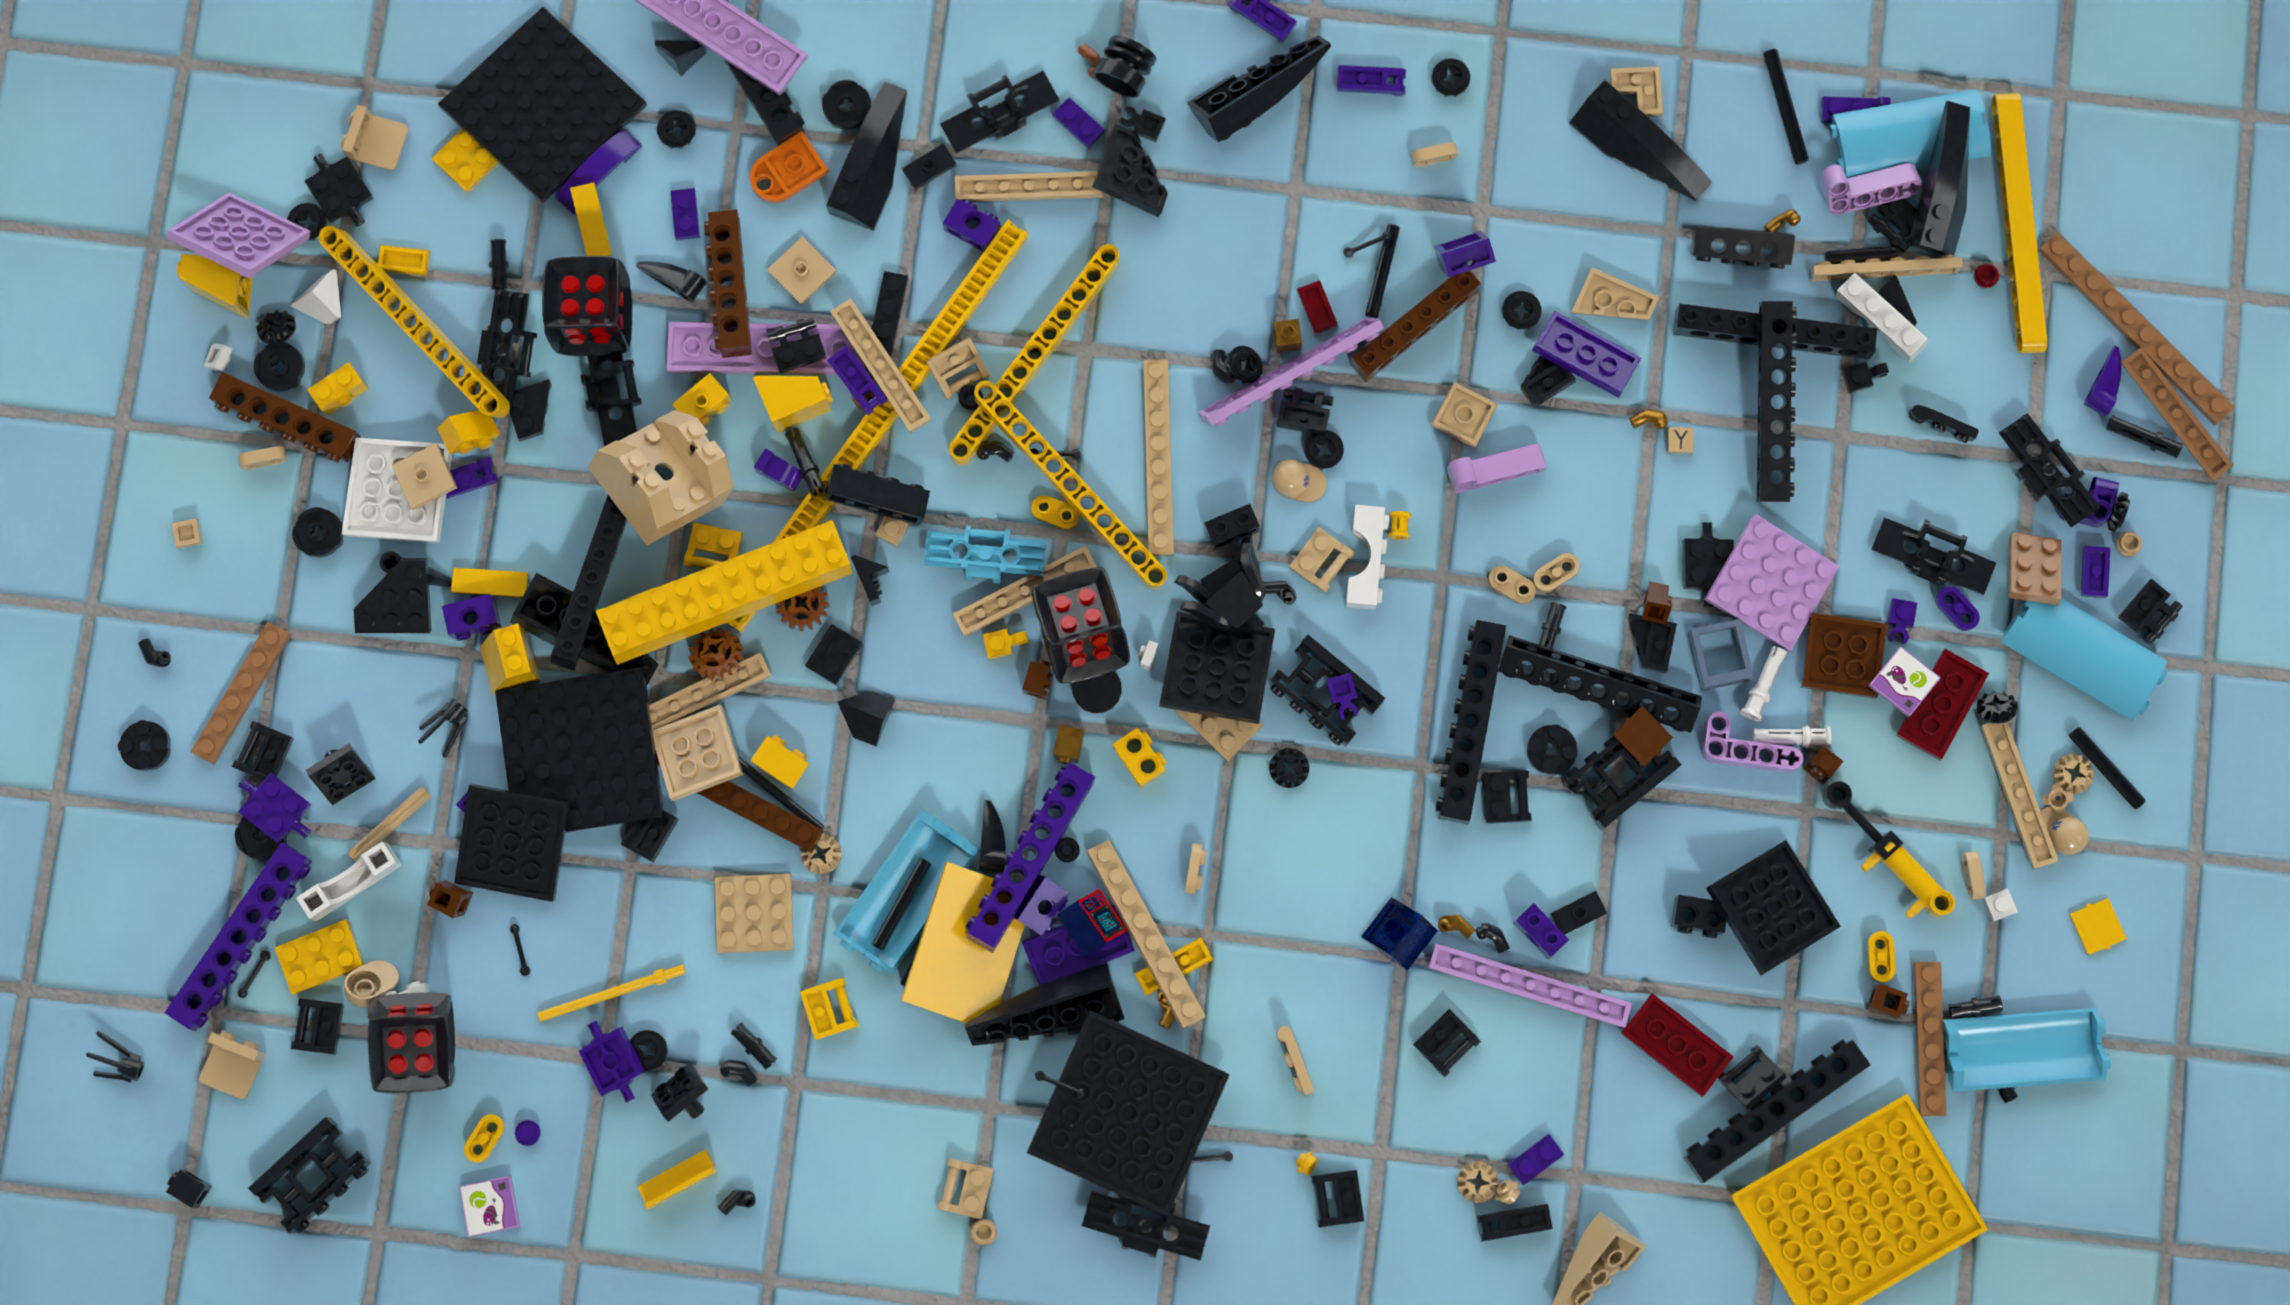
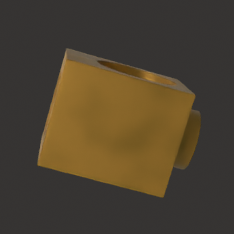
[1273,319,1302,353]
[1053,724,1085,765]

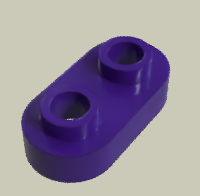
[1935,586,1980,631]

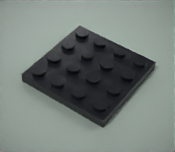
[1159,612,1275,724]
[454,784,570,902]
[1706,840,1841,976]

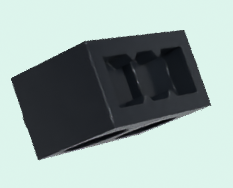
[1204,504,1260,551]
[1671,894,1726,939]

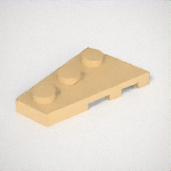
[1571,267,1660,321]

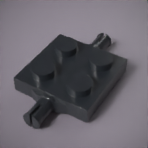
[304,154,373,227]
[1682,522,1734,607]

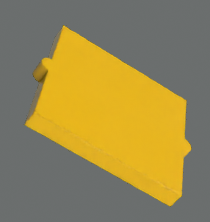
[2069,898,2127,955]

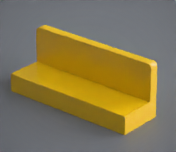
[637,1149,718,1210]

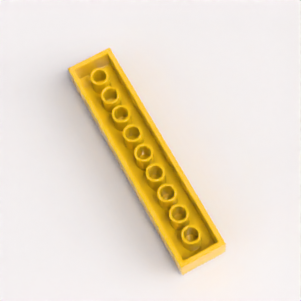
[596,520,853,665]

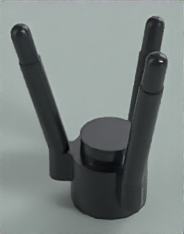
[418,698,468,758]
[86,1031,144,1083]

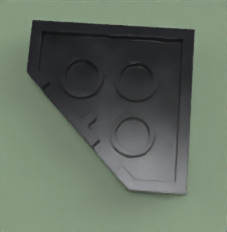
[1092,123,1168,217]
[353,558,432,633]

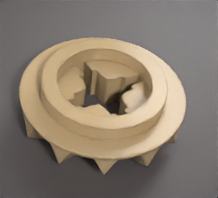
[2053,753,2095,794]
[801,834,841,874]
[1457,1161,1499,1203]

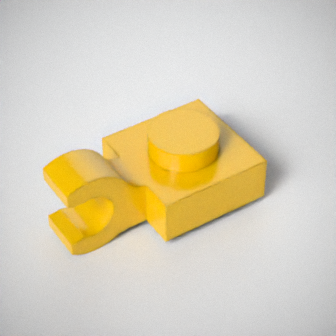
[983,629,1029,660]

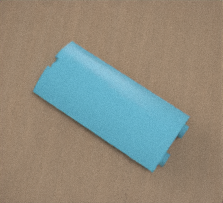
[1829,89,1991,178]
[2001,598,2167,721]
[834,809,980,975]
[1943,1008,2111,1092]

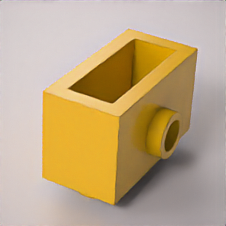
[307,362,369,416]
[672,373,732,427]
[437,410,501,454]
[750,735,810,789]

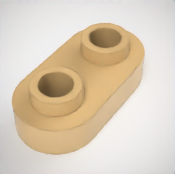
[1533,553,1580,593]
[1488,566,1536,605]
[1185,843,1207,894]

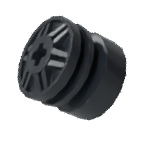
[1093,35,1156,98]

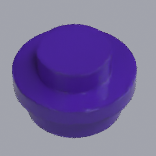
[515,1120,541,1146]

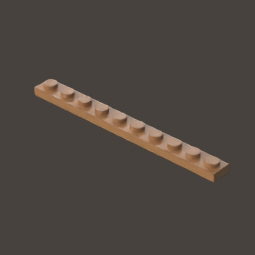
[2038,232,2234,426]

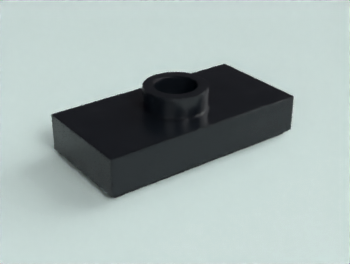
[902,144,957,191]
[1550,891,1607,935]

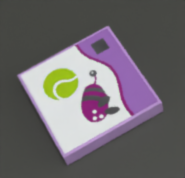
[1868,646,1941,717]
[459,1176,520,1237]

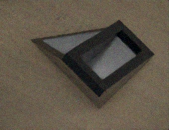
[654,40,706,76]
[837,691,895,747]

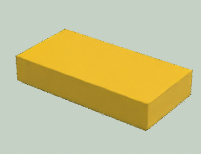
[377,245,430,276]

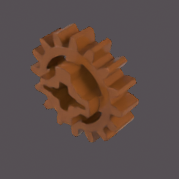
[775,585,830,632]
[688,626,744,681]

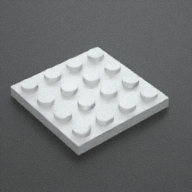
[342,438,452,543]

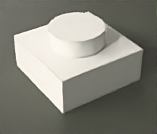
[203,344,232,371]
[1137,640,1159,671]
[1983,889,2018,922]

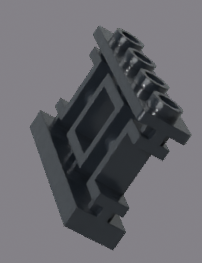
[1269,634,1385,747]
[1563,736,1682,831]
[248,1117,371,1234]

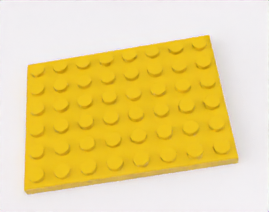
[1729,1094,1988,1305]

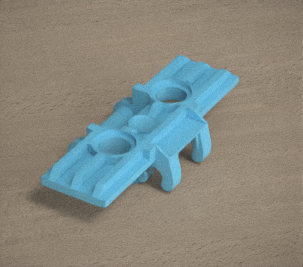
[924,525,1047,584]

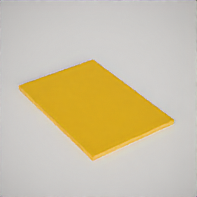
[900,862,1024,1023]

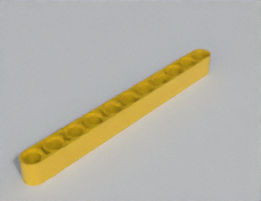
[1992,93,2047,354]
[319,226,510,418]
[949,244,1119,465]
[974,381,1167,589]

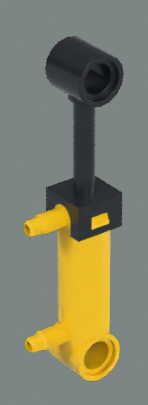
[1822,781,1955,919]

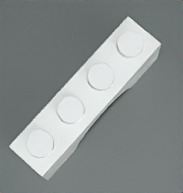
[1836,273,1928,363]
[1345,505,1389,610]
[296,841,402,922]

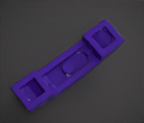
[555,129,642,214]

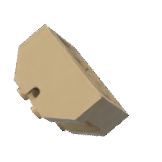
[588,410,734,545]

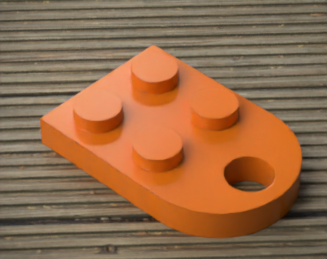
[750,131,829,203]

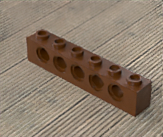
[704,209,752,358]
[1350,271,1481,383]
[209,372,361,463]

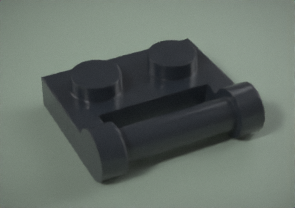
[232,721,294,780]
[1483,770,1532,824]
[290,998,344,1055]
[1413,1009,1481,1078]
[1717,1045,1787,1110]
[1311,1170,1364,1228]

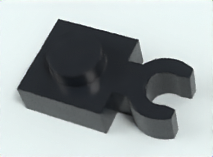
[1120,106,1166,143]

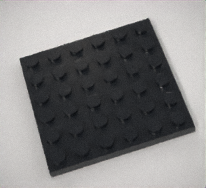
[438,7,647,204]
[495,667,664,833]
[1026,1011,1230,1217]

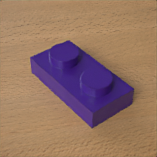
[1052,97,1105,149]
[670,188,700,240]
[2080,545,2111,598]
[1507,1134,1565,1185]

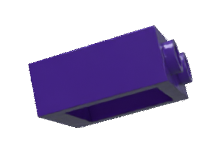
[1434,231,1496,277]

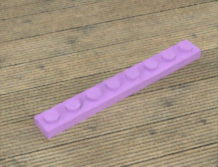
[1428,943,1632,1028]

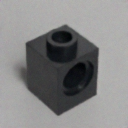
[166,1170,212,1208]

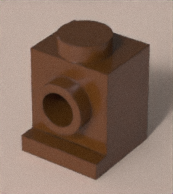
[1642,581,1672,624]
[1022,659,1054,700]
[1803,746,1843,784]
[428,880,473,918]
[1866,983,1909,1019]

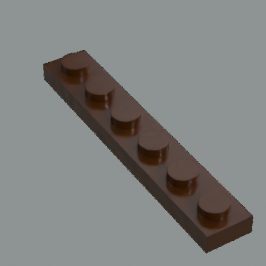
[697,781,824,853]

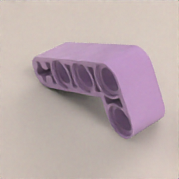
[1822,163,1923,215]
[1447,444,1547,493]
[1701,712,1803,773]

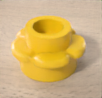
[1295,1151,1318,1176]

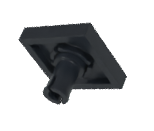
[306,743,376,806]
[651,1062,708,1122]

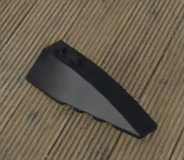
[1187,35,1331,143]
[1569,80,1712,201]
[826,81,907,231]
[1908,101,1970,255]
[510,572,659,686]
[964,963,1125,1046]

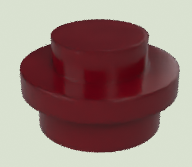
[1974,264,1999,288]

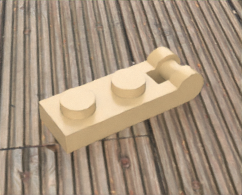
[1276,1026,1315,1096]

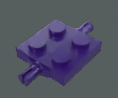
[238,773,312,844]
[578,1021,645,1103]

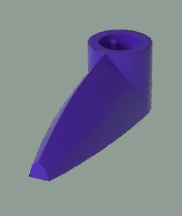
[2083,345,2122,417]

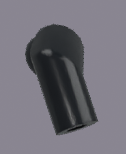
[138,638,171,668]

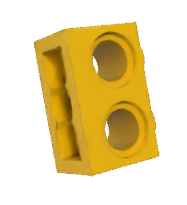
[1112,727,1167,789]

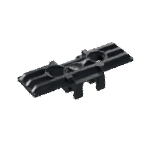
[940,71,1059,154]
[477,289,537,411]
[580,354,642,447]
[1998,413,2100,528]
[1871,517,1996,595]
[1081,1191,1210,1261]

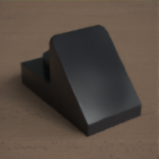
[851,555,890,606]

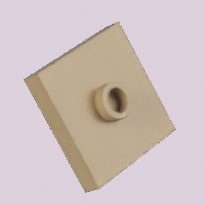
[767,236,837,306]
[1431,382,1498,449]
[392,443,457,510]

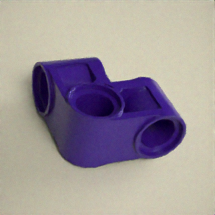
[2059,477,2119,528]

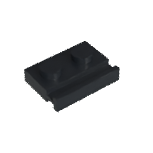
[805,624,863,686]
[621,811,679,863]

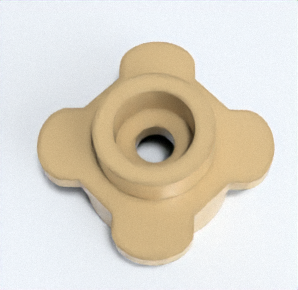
[2042,783,2074,813]
[1494,1179,1520,1205]

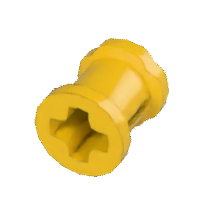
[1388,511,1411,540]

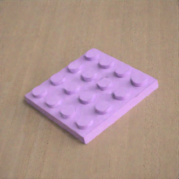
[167,193,310,278]
[1704,514,1839,652]

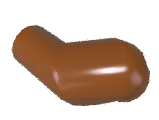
[1078,43,1101,79]

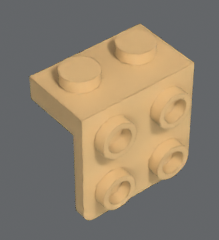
[341,105,409,171]
[199,1030,266,1099]

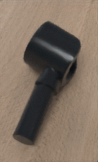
[1999,1087,2018,1103]

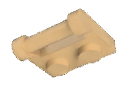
[926,337,990,400]
[1289,527,1355,593]
[937,1158,994,1219]

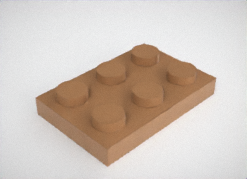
[2008,532,2062,606]

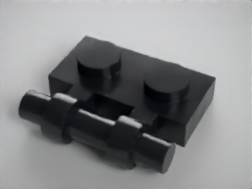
[1867,198,1917,253]
[766,318,827,374]
[1276,388,1334,435]
[2118,578,2183,644]

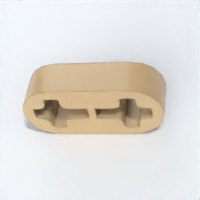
[1411,142,1459,167]
[238,446,287,470]
[1962,851,1986,900]

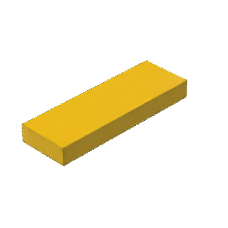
[570,182,613,256]
[451,568,529,598]
[1134,937,1213,996]

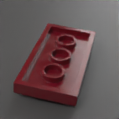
[1896,649,1989,761]
[1620,993,1734,1097]

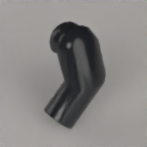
[1212,350,1236,383]
[976,441,1015,462]
[1263,581,1297,605]
[1475,923,1510,954]
[720,1060,758,1087]
[718,1190,756,1216]

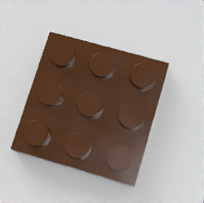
[1801,613,1887,699]

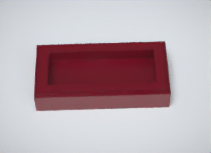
[1297,280,1338,335]

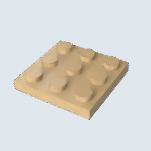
[653,705,743,801]
[715,874,794,954]

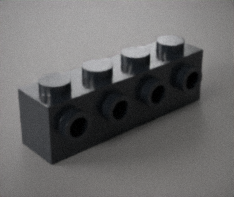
[823,464,930,526]

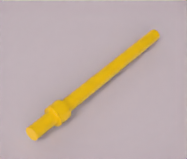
[538,964,686,1022]

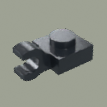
[1841,362,1889,394]

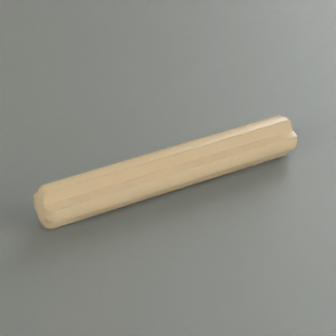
[348,787,431,862]

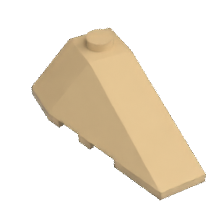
[1552,1212,1646,1305]

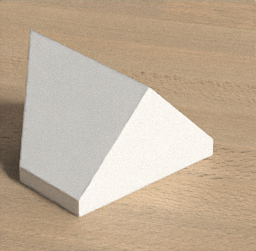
[290,270,341,324]

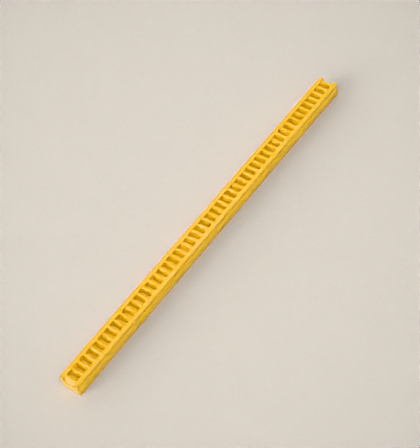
[727,219,1029,633]

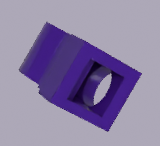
[754,448,802,492]

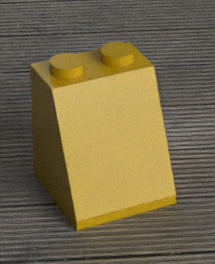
[177,254,253,318]
[753,375,833,433]
[480,624,541,695]

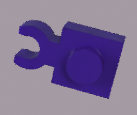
[1887,598,1918,645]
[1326,673,1358,720]

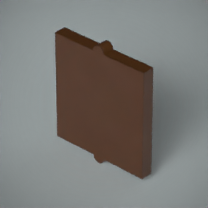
[1613,706,1673,767]

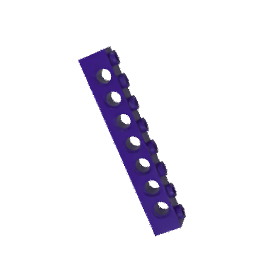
[965,762,1096,953]
[164,842,312,1031]

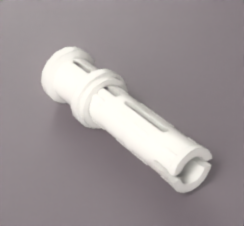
[1740,646,1787,722]
[1753,726,1832,749]

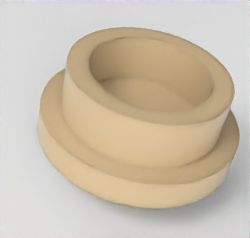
[2116,531,2142,557]
[971,1219,997,1245]

